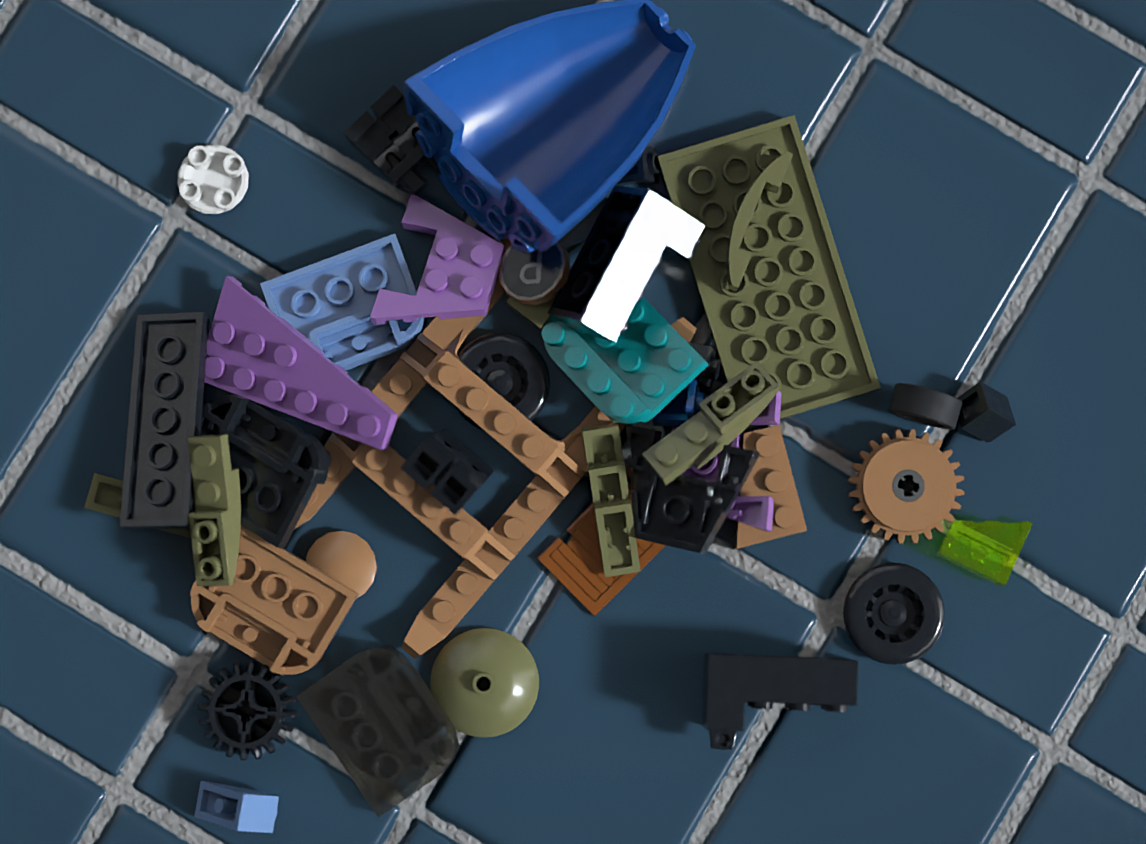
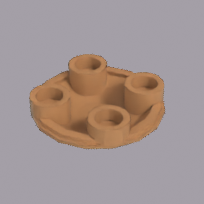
[305,531,378,599]

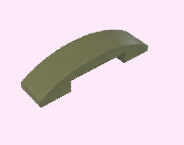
[726,151,793,293]

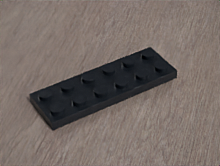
[120,312,209,530]

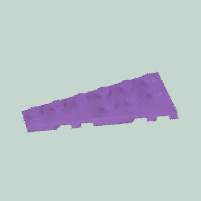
[204,276,398,450]

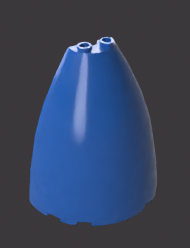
[404,0,696,253]

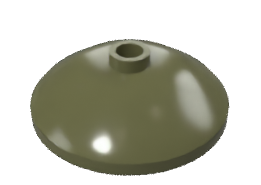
[430,628,539,738]

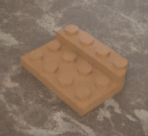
[190,525,359,675]

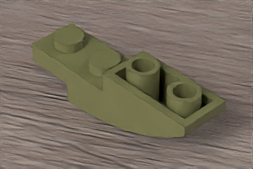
[642,361,780,485]
[188,434,241,586]

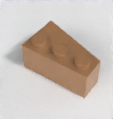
[733,425,807,550]

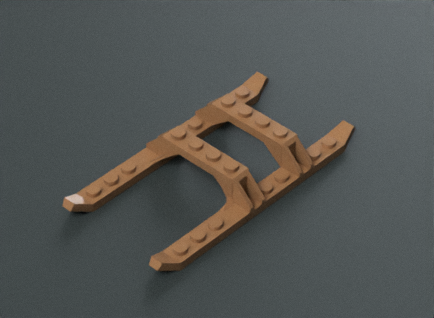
[295,237,697,659]

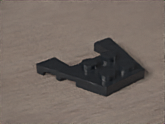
[626,424,760,554]

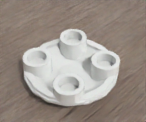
[177,145,249,214]

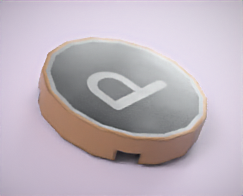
[499,241,570,305]

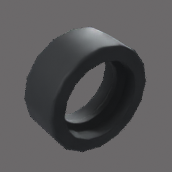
[888,383,962,430]

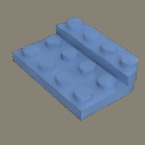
[260,234,424,370]

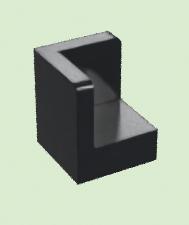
[957,381,1016,443]

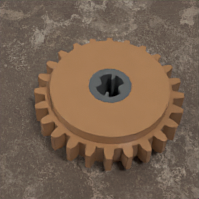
[848,429,965,544]

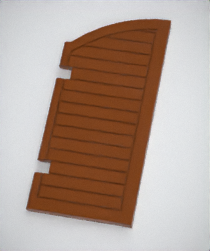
[537,467,666,616]

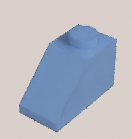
[194,781,279,833]

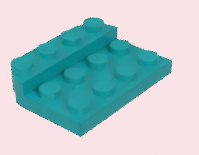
[541,296,709,424]

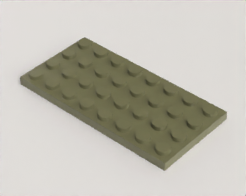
[657,115,881,430]

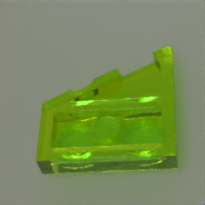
[937,521,1033,587]

